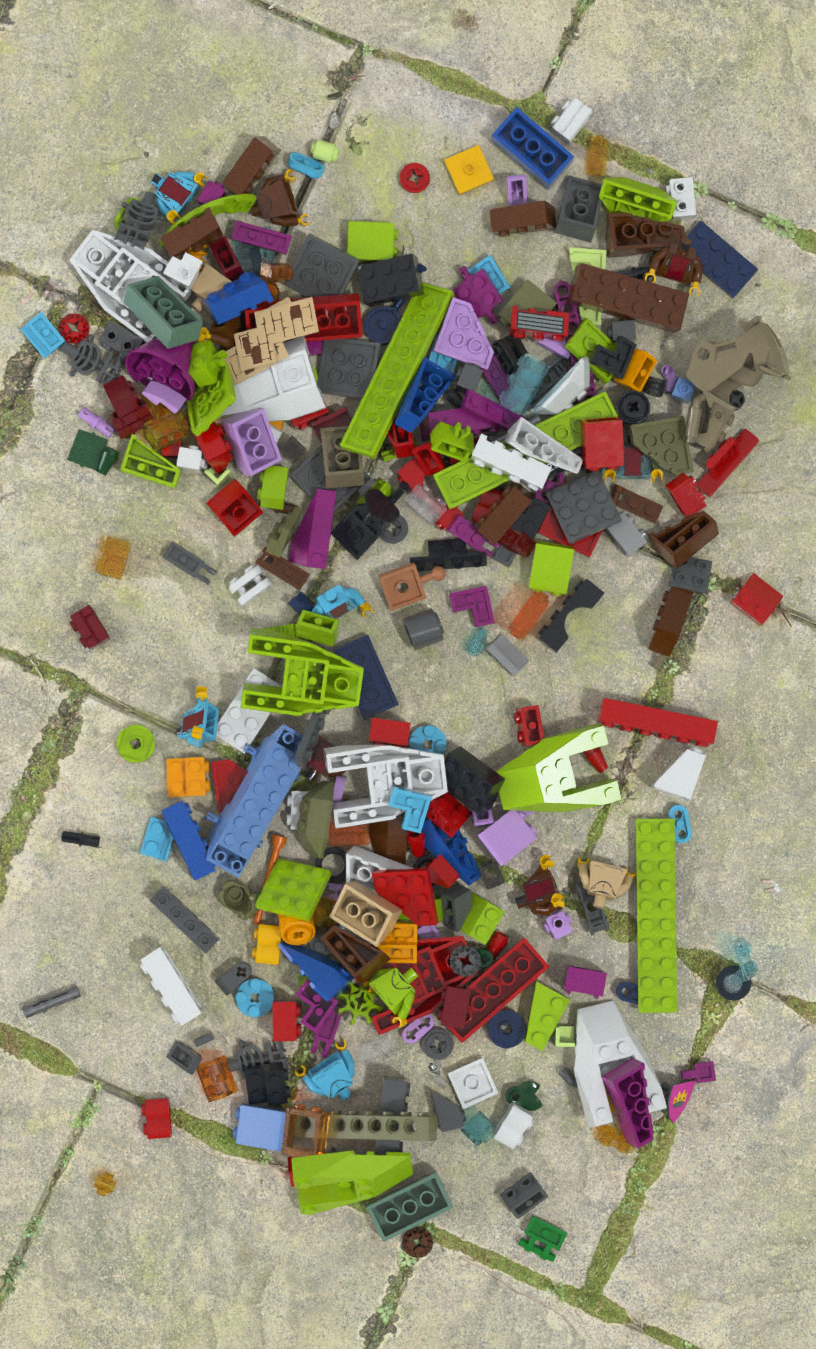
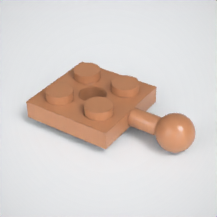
[378,562,446,611]

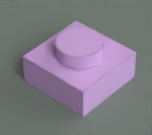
[417,925,442,939]

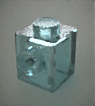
[461,1111,496,1146]

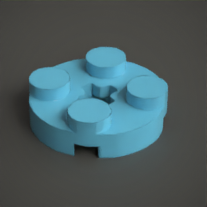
[409,725,447,755]
[236,979,274,1018]

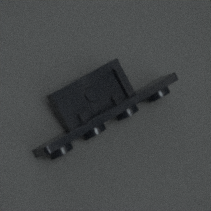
[410,538,487,572]

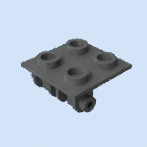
[669,557,712,595]

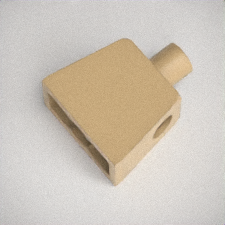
[191,264,232,313]

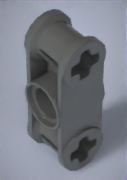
[518,357,569,406]
[574,882,610,936]

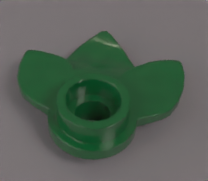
[505,1081,542,1111]

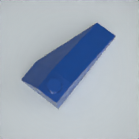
[278,941,354,1002]

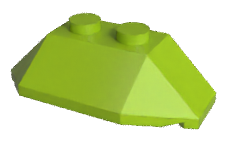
[599,177,677,222]

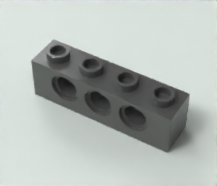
[149,886,220,953]

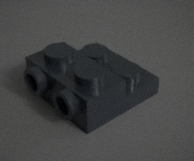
[244,1062,291,1106]

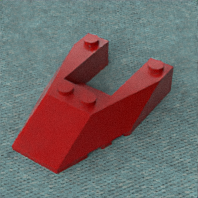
[355,936,478,1035]

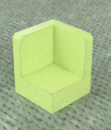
[204,466,232,487]
[554,1026,575,1047]

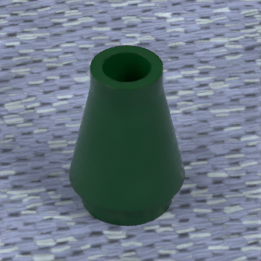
[96,446,120,476]

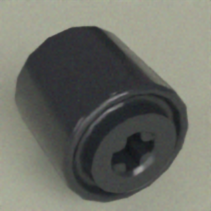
[614,390,650,428]

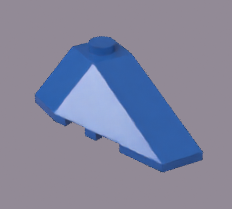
[422,818,481,886]

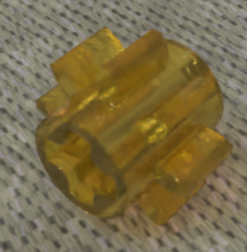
[94,1171,117,1197]

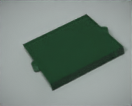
[67,429,109,471]

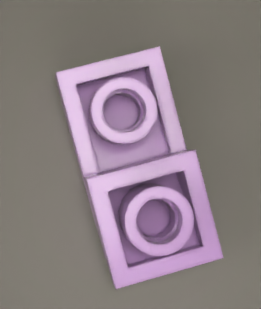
[142,380,186,414]

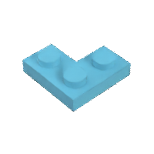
[388,786,431,833]

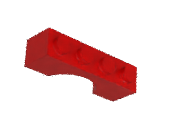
[396,457,464,532]

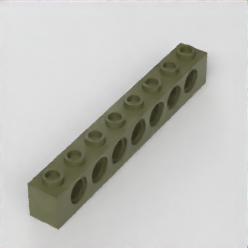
[287,1110,437,1141]

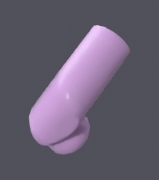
[661,364,678,394]

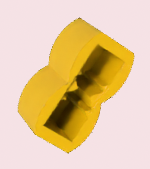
[252,924,282,965]

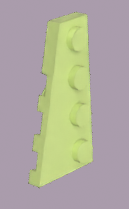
[568,247,607,327]

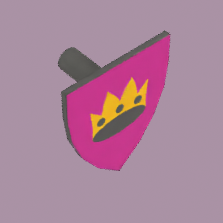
[661,1079,695,1123]

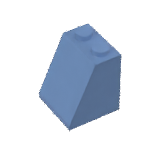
[233,1103,288,1151]

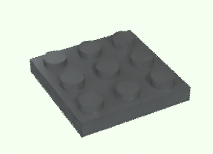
[284,233,360,297]
[317,339,382,399]
[290,445,371,512]
[546,470,622,545]

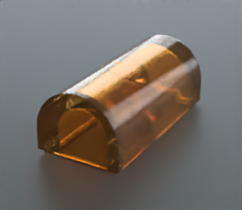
[260,263,293,283]

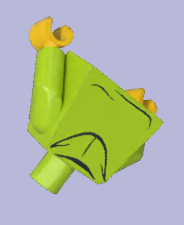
[363,968,418,1028]

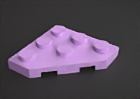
[434,297,494,371]

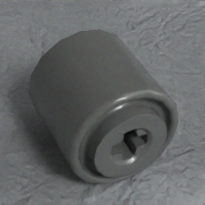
[403,608,444,651]

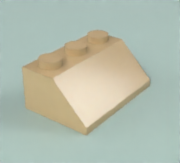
[329,881,402,947]

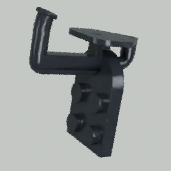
[331,482,410,560]

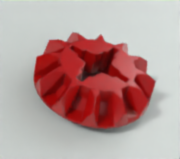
[400,163,430,193]
[59,313,90,344]

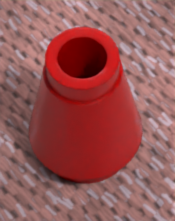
[583,747,608,773]
[406,830,425,858]
[487,930,509,960]

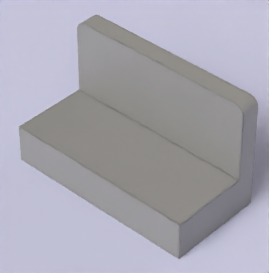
[486,634,529,677]

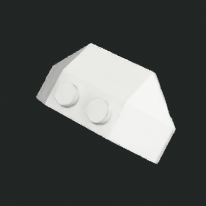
[530,356,590,415]

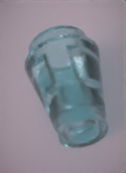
[465,627,489,657]

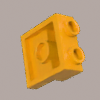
[166,757,210,797]

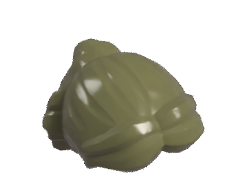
[217,880,260,920]

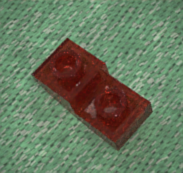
[497,528,536,558]

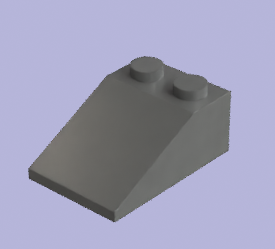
[554,176,602,243]

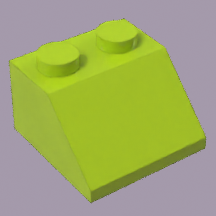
[460,892,505,945]

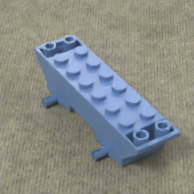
[205,724,314,878]

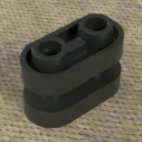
[492,335,532,376]

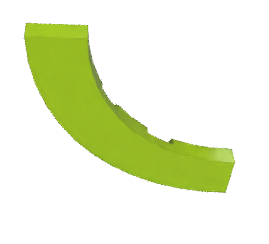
[158,194,257,247]

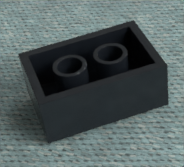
[357,254,424,307]
[444,746,505,816]

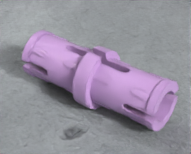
[78,406,116,438]

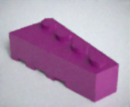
[419,403,501,442]
[601,1058,654,1149]

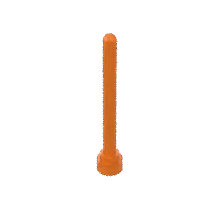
[253,834,287,925]

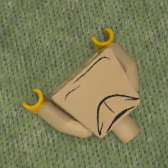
[577,857,636,909]

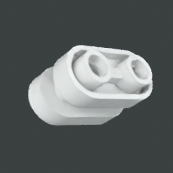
[228,565,272,607]

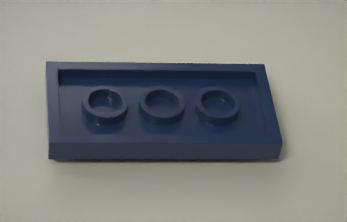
[686,220,758,299]
[333,635,399,720]

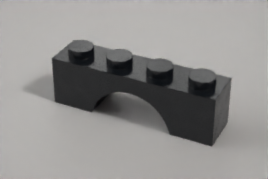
[538,579,604,654]

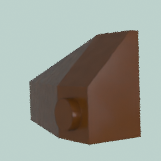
[606,212,686,258]
[369,816,408,865]

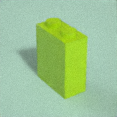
[347,221,398,263]
[529,540,574,596]

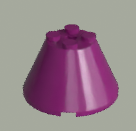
[125,337,196,403]

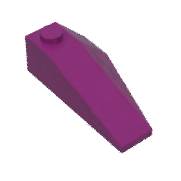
[289,488,337,569]

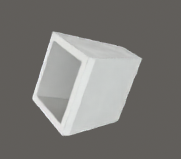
[651,747,706,800]

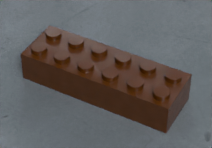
[567,263,690,333]

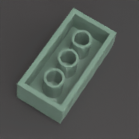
[124,276,203,349]
[366,1170,453,1242]

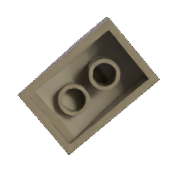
[320,426,364,489]

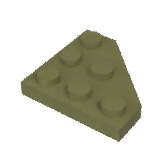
[628,416,694,476]

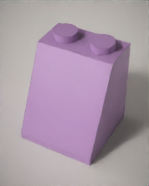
[477,810,537,866]

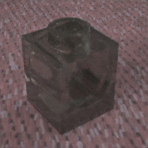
[279,435,307,465]
[478,859,505,890]

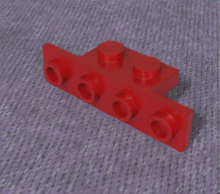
[696,428,759,497]

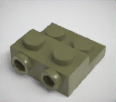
[265,506,303,558]

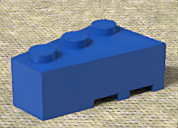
[202,271,274,325]

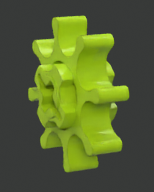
[336,980,383,1026]

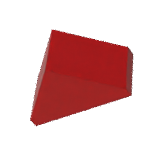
[411,442,445,476]
[424,854,459,888]

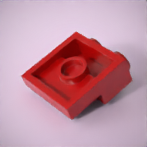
[426,792,472,838]

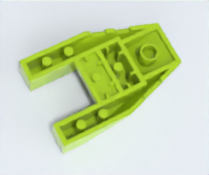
[240,628,364,716]
[496,723,622,812]
[291,1151,413,1215]

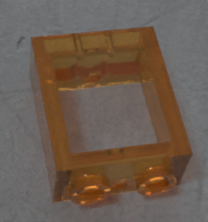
[507,591,550,642]
[281,1104,330,1157]

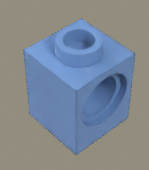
[670,377,696,405]

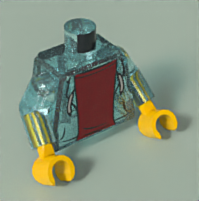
[603,436,663,483]

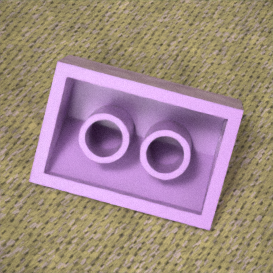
[221,408,282,476]

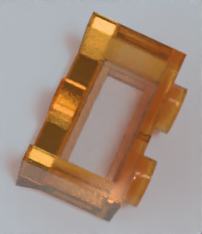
[196,1055,238,1102]

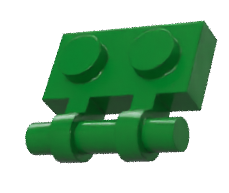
[518,1215,568,1262]

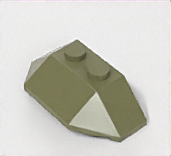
[296,781,334,859]

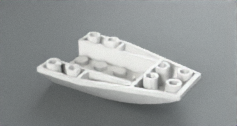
[214,336,326,426]

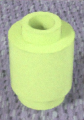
[310,139,340,163]

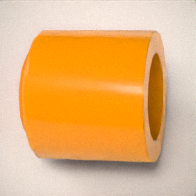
[278,914,316,945]

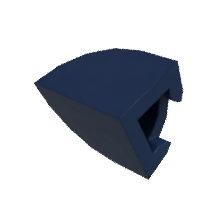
[288,591,315,615]

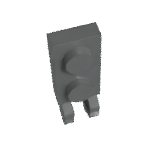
[163,541,217,585]

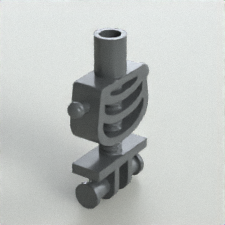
[115,191,165,250]
[61,335,125,385]
[224,1040,289,1079]

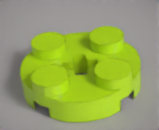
[116,725,155,763]

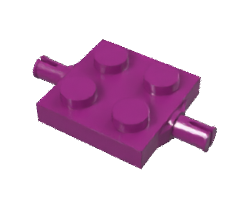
[452,266,504,325]

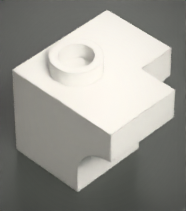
[163,252,203,291]

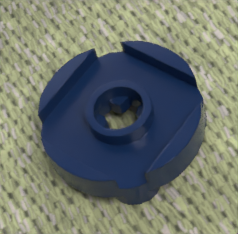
[487,1009,526,1049]

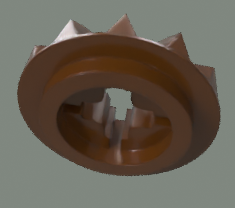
[402,1227,433,1259]

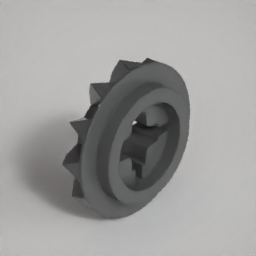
[380,515,408,544]
[450,946,481,977]
[423,1029,453,1060]

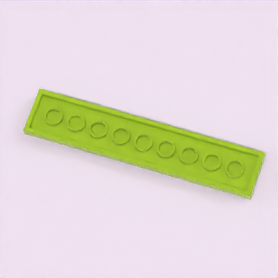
[340,282,455,459]
[433,391,618,510]
[636,819,677,1013]

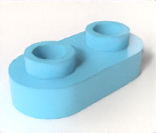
[287,152,325,179]
[668,805,692,843]

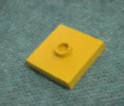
[444,145,494,195]

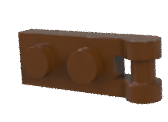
[611,484,663,524]
[255,547,310,591]

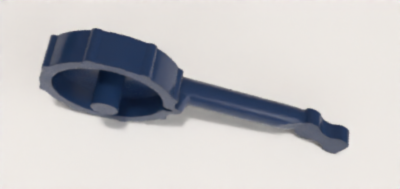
[364,263,427,345]

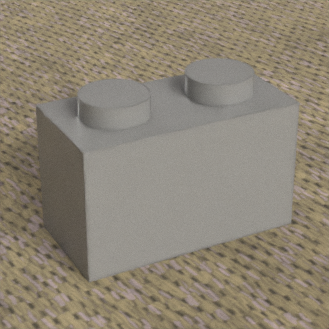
[605,512,647,558]

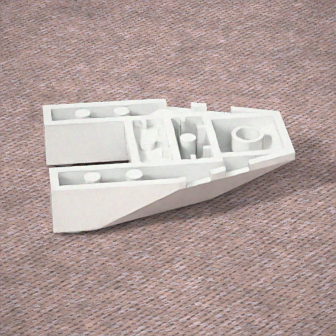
[70,230,193,343]
[323,745,448,828]
[574,1000,667,1128]

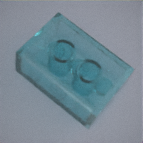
[499,353,551,417]

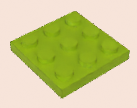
[186,364,236,436]
[255,858,331,921]

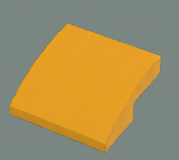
[378,921,418,963]

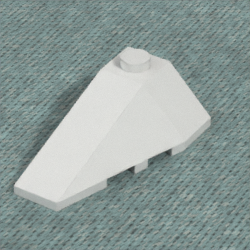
[504,417,583,474]

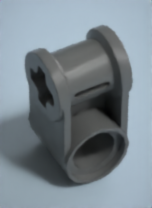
[215,962,252,996]

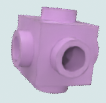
[544,910,573,940]

